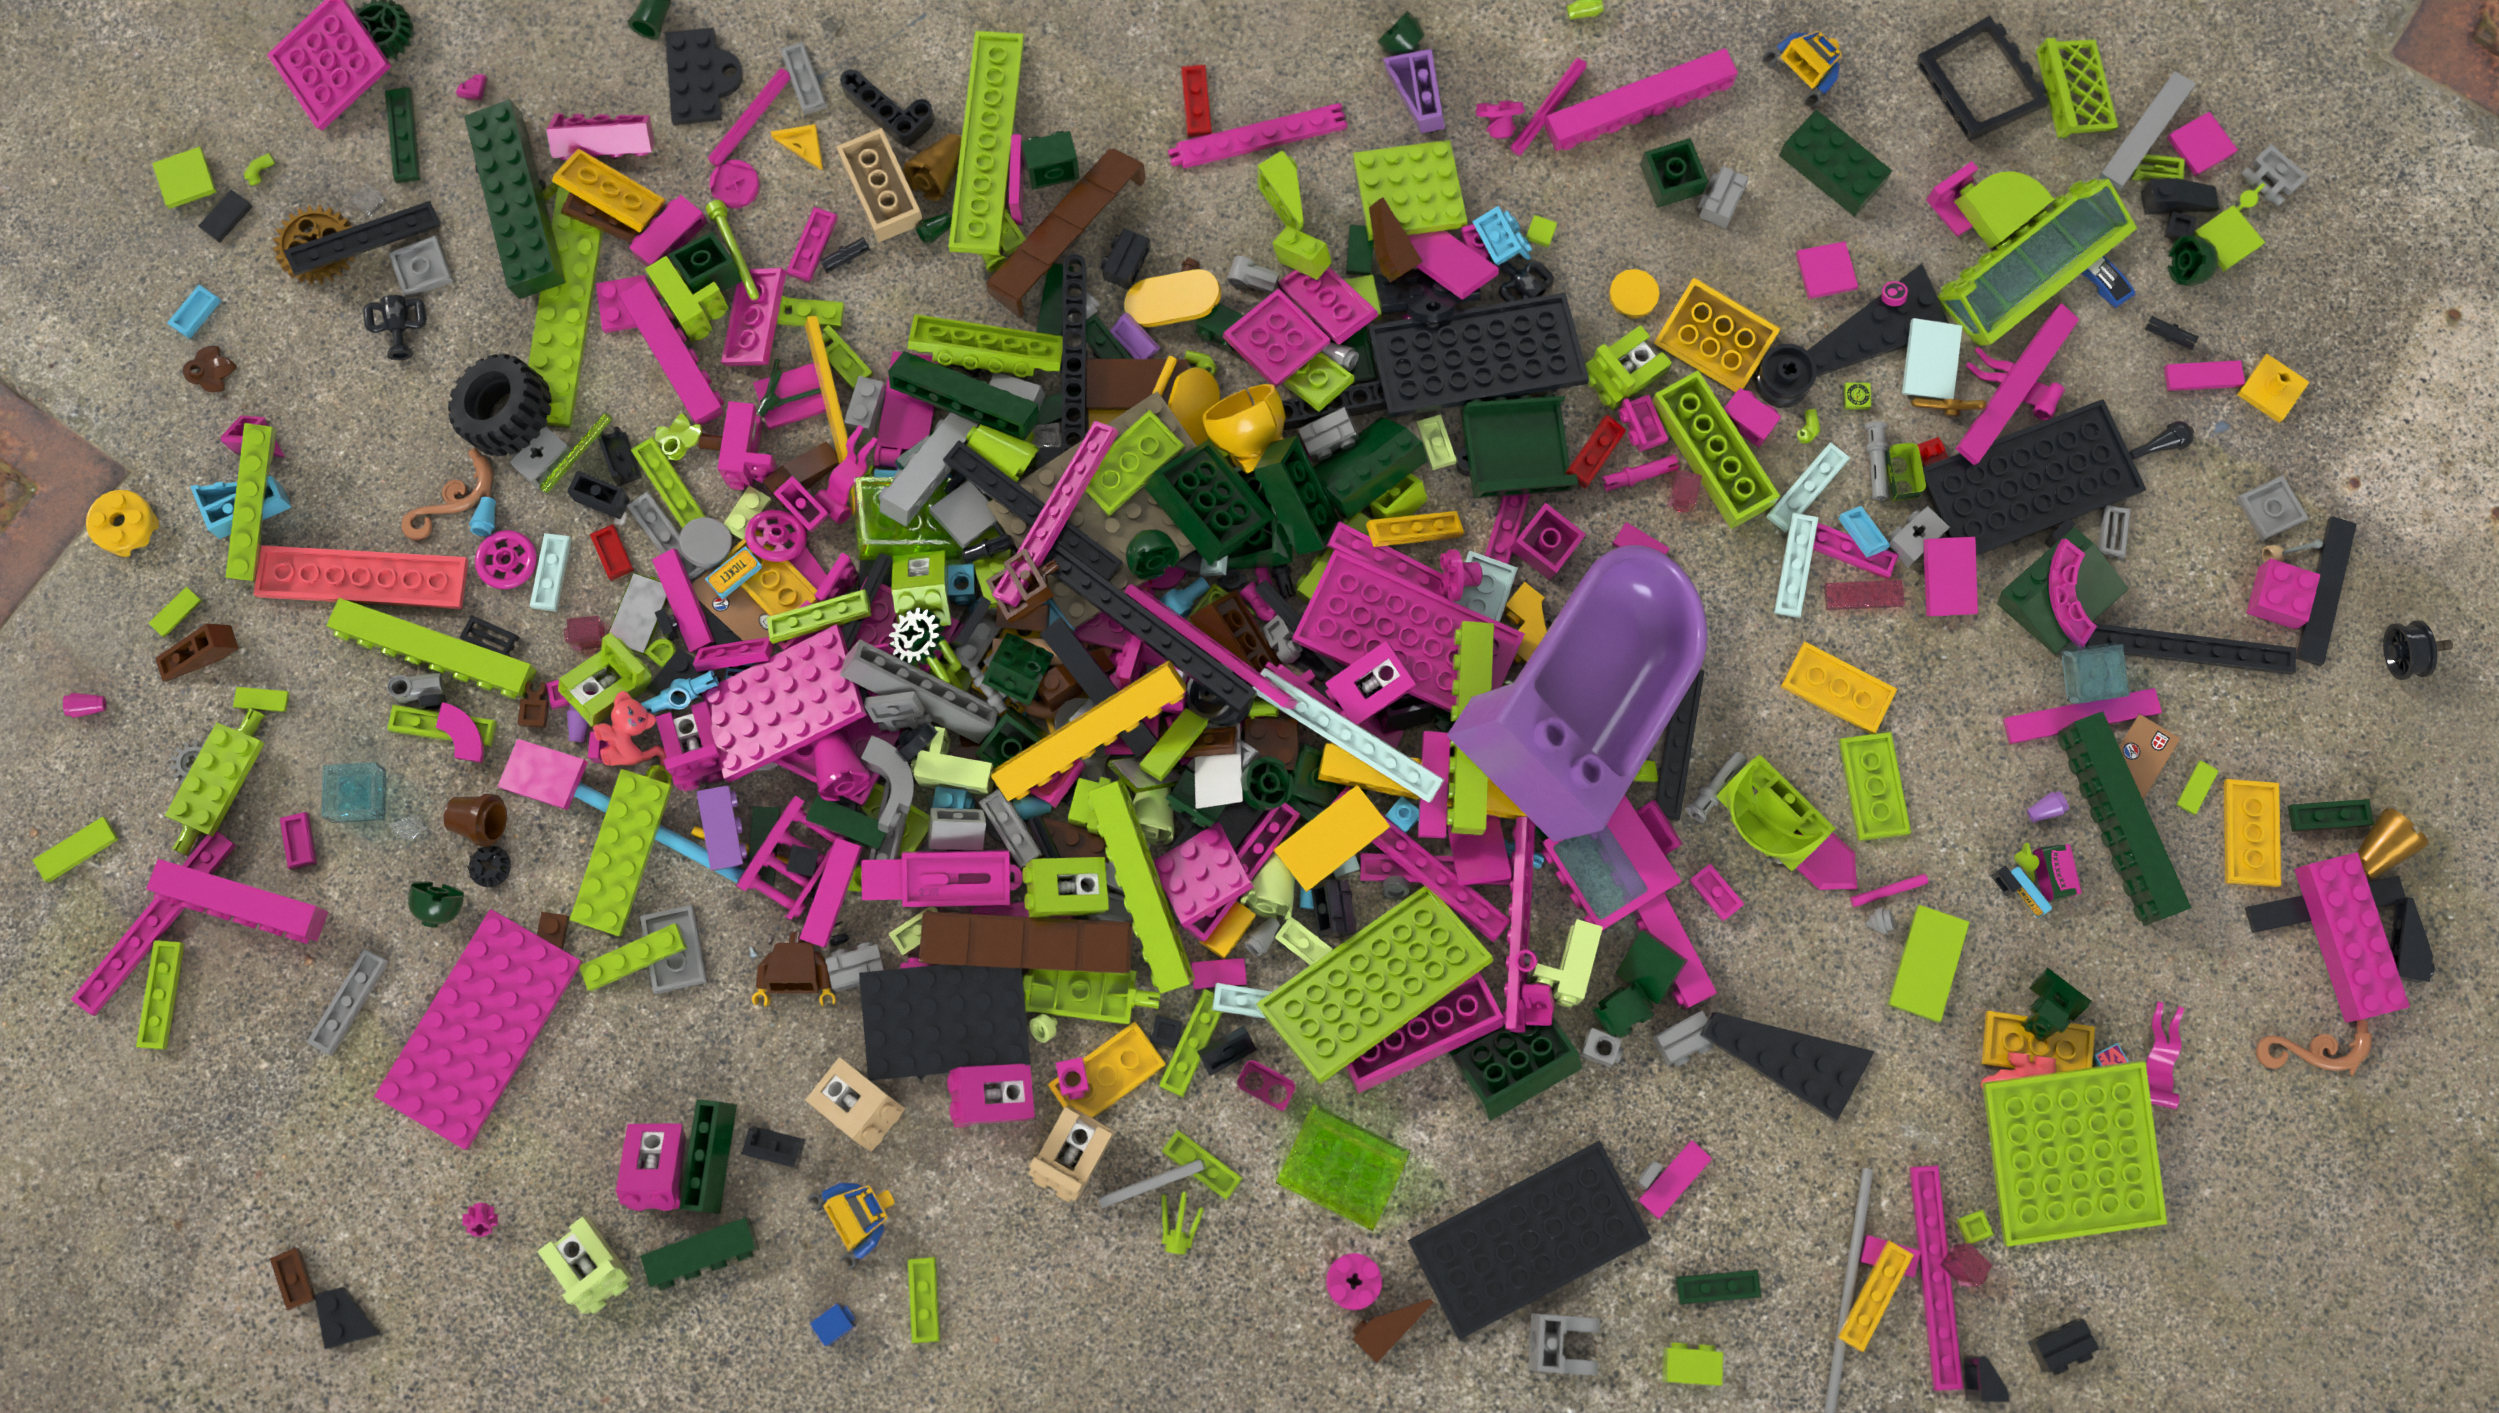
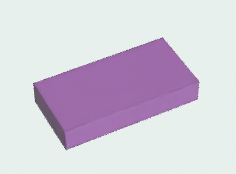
[1110,312,1160,359]

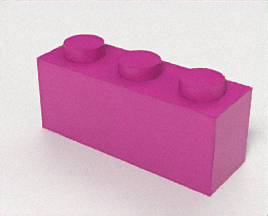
[629,194,707,267]

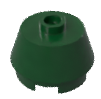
[1377,11,1425,57]

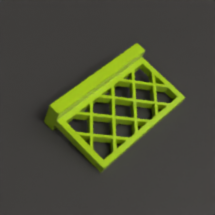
[2035,38,2118,138]

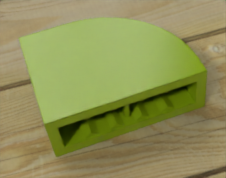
[1954,171,2054,249]

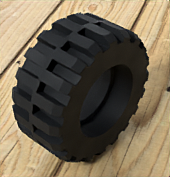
[448,354,552,456]

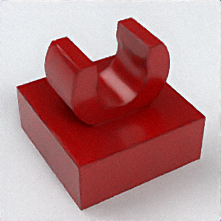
[1917,437,1949,467]

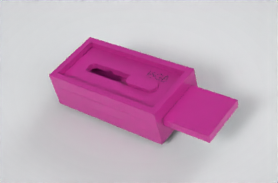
[862,850,1023,907]

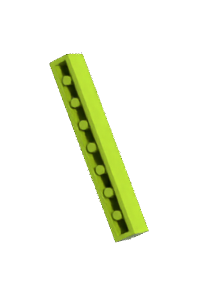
[326,598,537,700]
[1446,621,1494,835]
[1087,778,1195,994]

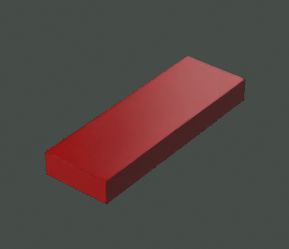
[1181,65,1212,137]
[1565,414,1626,489]

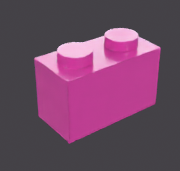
[1724,388,1781,448]

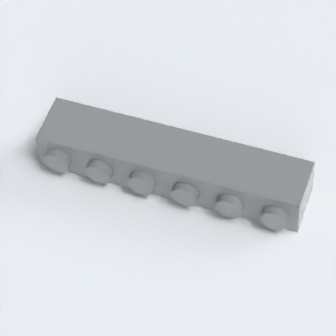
[879,412,980,526]
[840,640,998,744]

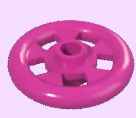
[745,510,807,562]
[475,530,537,589]

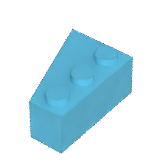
[190,476,292,539]

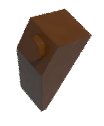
[1369,197,1423,283]
[763,441,839,508]
[155,623,239,682]
[1037,648,1116,712]
[1352,1299,1434,1363]

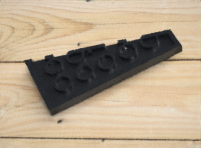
[1807,263,1949,377]
[1700,1012,1875,1121]

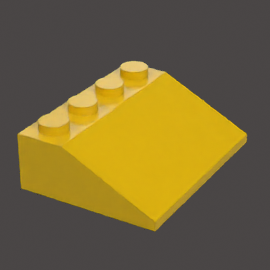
[1654,277,1782,392]

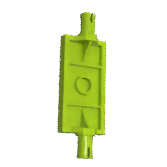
[164,708,265,856]
[1023,968,1161,1025]

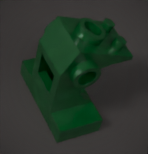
[2021,967,2091,1042]

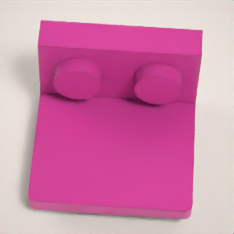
[1926,161,1978,237]

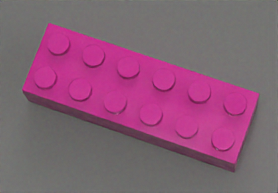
[2294,852,2410,1023]
[146,859,329,944]
[1345,971,1503,1094]

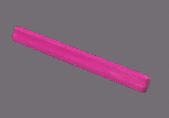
[1510,58,1587,156]
[708,68,791,167]

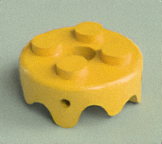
[86,490,159,557]

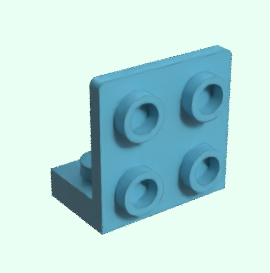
[1473,206,1532,266]

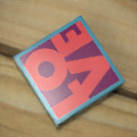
[2093,1043,2129,1066]

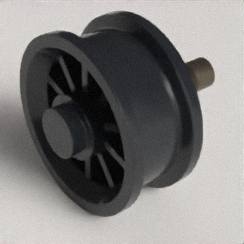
[2383,620,2453,680]

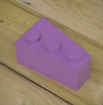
[1383,49,1445,133]
[696,785,747,871]

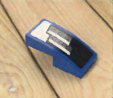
[2082,256,2135,308]

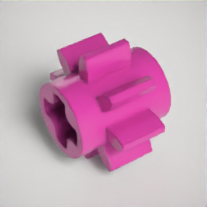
[462,1203,498,1237]

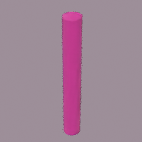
[1850,873,1928,907]

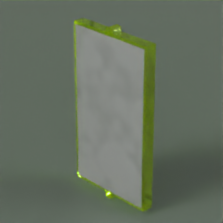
[608,572,668,656]
[1107,754,1182,793]

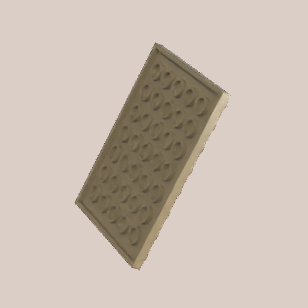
[986,391,1196,630]

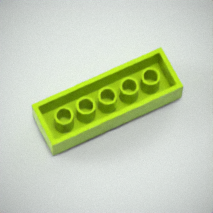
[1652,370,1780,530]

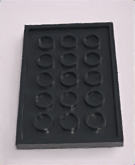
[859,964,1031,1081]

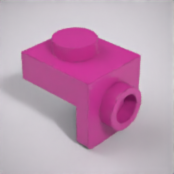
[1522,983,1555,1026]

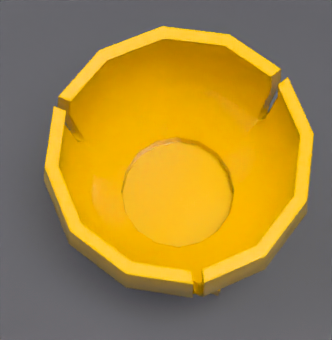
[1203,384,1285,473]

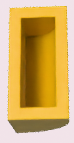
[1199,901,1256,960]

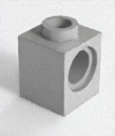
[1579,1028,1624,1067]

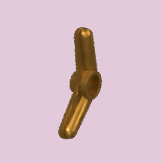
[1911,397,1987,416]

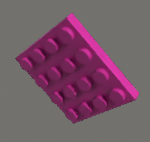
[267,0,392,131]

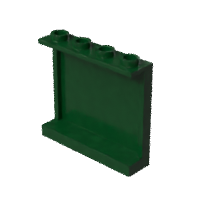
[1461,393,1578,499]

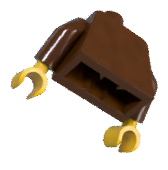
[752,932,836,1007]

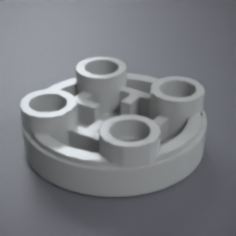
[679,517,732,570]

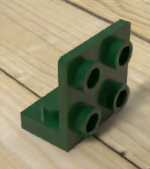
[982,632,1054,706]
[1165,769,1227,828]

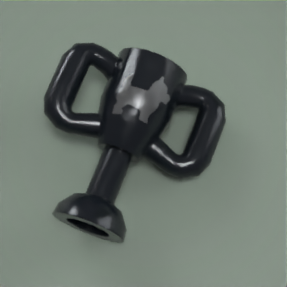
[1489,257,1554,302]
[363,295,427,361]

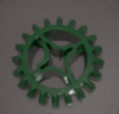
[354,0,414,60]

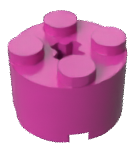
[1326,1253,1382,1310]

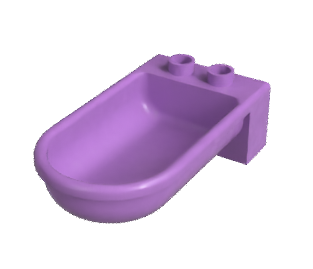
[1447,545,1707,842]

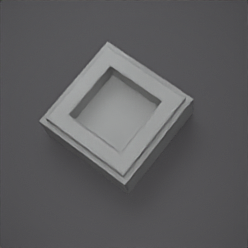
[1636,1161,1663,1190]

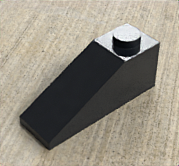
[2141,178,2219,215]
[2390,897,2435,983]

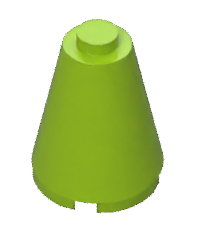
[965,424,1040,483]

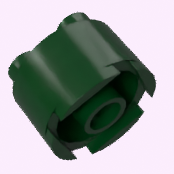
[1591,980,1655,1038]

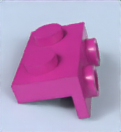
[1618,395,1668,452]

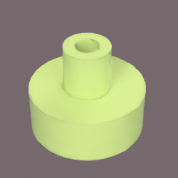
[1029,1014,1058,1043]

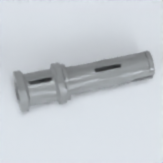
[1865,421,1889,500]
[1685,752,1748,823]

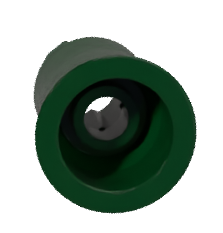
[627,0,671,40]

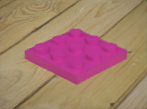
[1223,289,1331,388]
[1153,822,1254,928]

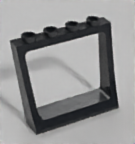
[1916,15,2049,142]

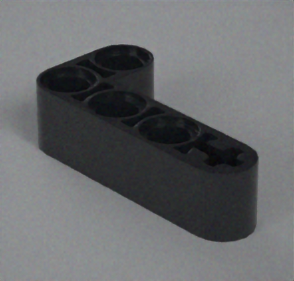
[840,69,935,147]

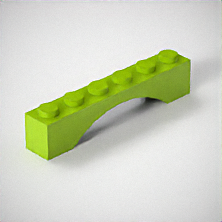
[225,423,276,582]

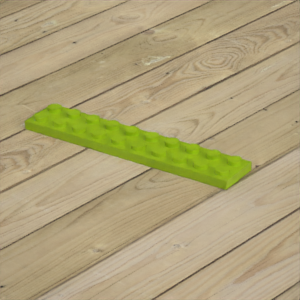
[949,31,1024,255]
[528,187,603,428]

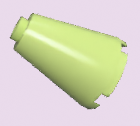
[1132,782,1174,845]
[1241,844,1295,920]

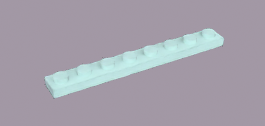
[1253,668,1445,803]

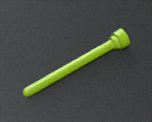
[705,200,759,300]

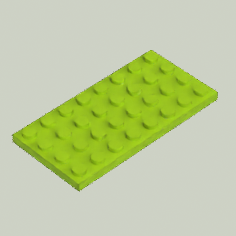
[1256,886,1493,1085]

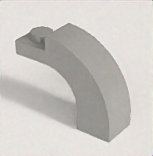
[861,736,914,833]

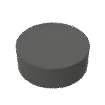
[1383,876,1409,900]

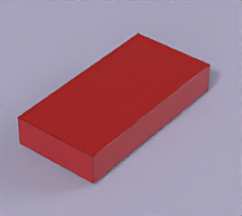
[590,524,634,581]

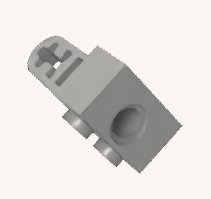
[1528,1313,1600,1375]

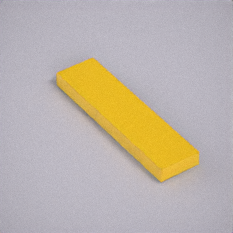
[1366,511,1465,547]
[1837,1241,1914,1352]

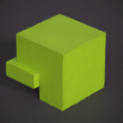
[1068,777,1111,835]

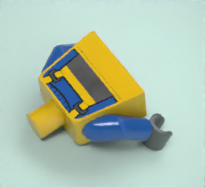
[1763,31,1842,110]
[808,1182,894,1270]

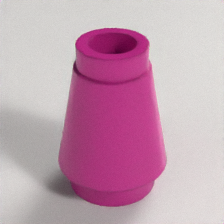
[63,692,106,718]

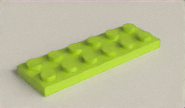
[569,769,673,936]

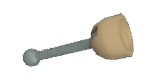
[2262,539,2324,563]

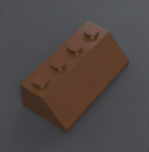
[1189,590,1282,699]

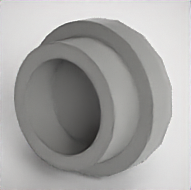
[1866,908,1895,934]

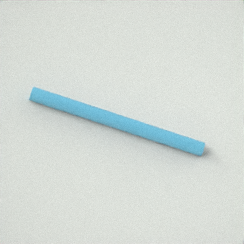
[574,782,745,883]

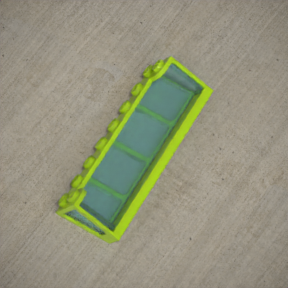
[1937,178,2137,346]

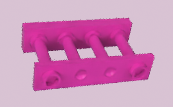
[735,796,849,920]

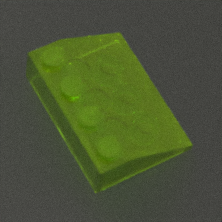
[854,477,963,560]
[1275,1103,1411,1231]

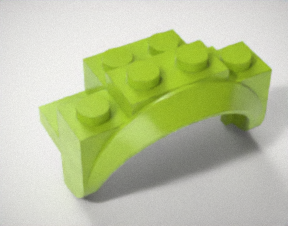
[1716,754,1836,871]

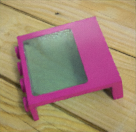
[1541,795,1681,933]

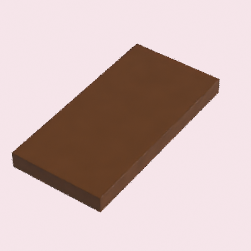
[1086,359,1188,410]

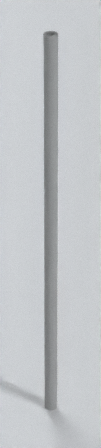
[1824,1168,1873,1413]

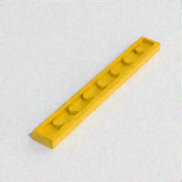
[805,316,865,516]

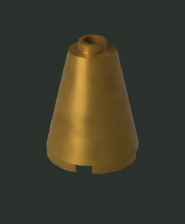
[902,133,962,201]
[2357,808,2429,880]

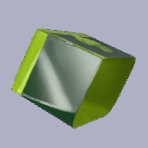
[1886,443,1926,501]

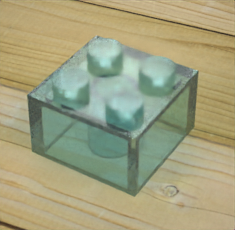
[2061,643,2129,704]
[322,762,386,823]

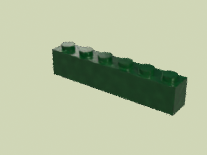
[888,351,1039,441]

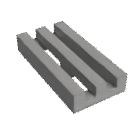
[2098,505,2131,559]

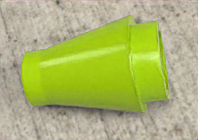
[1566,0,1604,20]

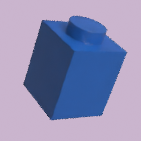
[809,1304,856,1347]

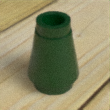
[915,212,952,244]

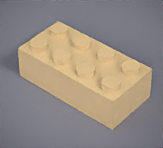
[836,128,923,243]

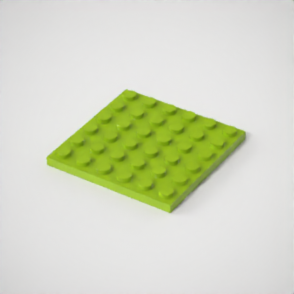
[1982,1061,2167,1247]

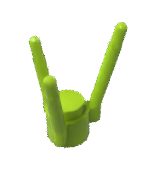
[1161,1191,1204,1255]

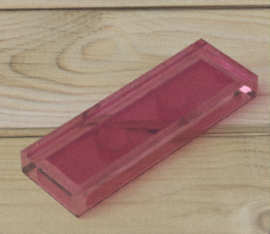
[1824,580,1905,610]

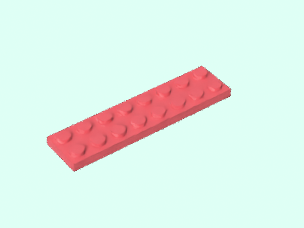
[253,545,469,609]

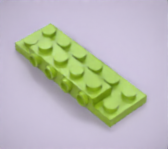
[907,314,1063,377]

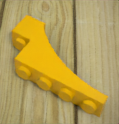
[1504,582,1547,665]

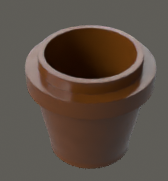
[443,793,507,847]

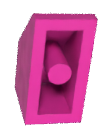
[774,476,830,534]

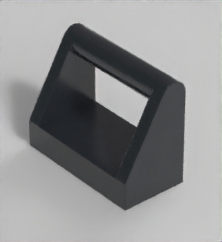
[1963,1355,2010,1402]

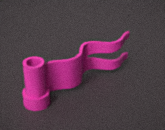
[1965,347,2065,421]
[814,425,878,525]
[2146,1001,2184,1110]

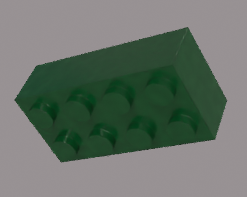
[1779,109,1893,217]
[1254,436,1340,555]

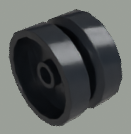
[1755,344,1817,408]
[1186,663,1254,727]

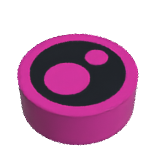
[1881,281,1908,306]

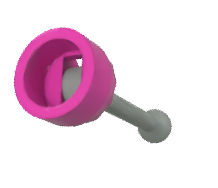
[1515,949,1541,972]

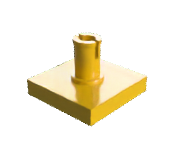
[2237,354,2309,423]

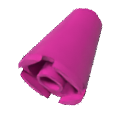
[813,730,870,801]

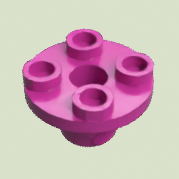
[1475,100,1525,139]
[1440,549,1483,601]

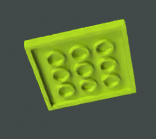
[1353,140,1467,240]

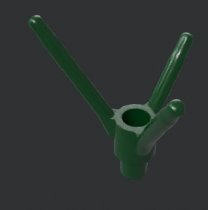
[756,359,821,417]

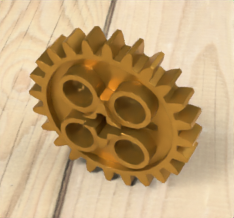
[273,205,356,285]

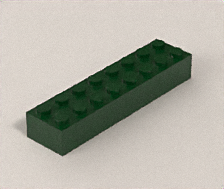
[464,99,566,299]
[2058,711,2192,926]

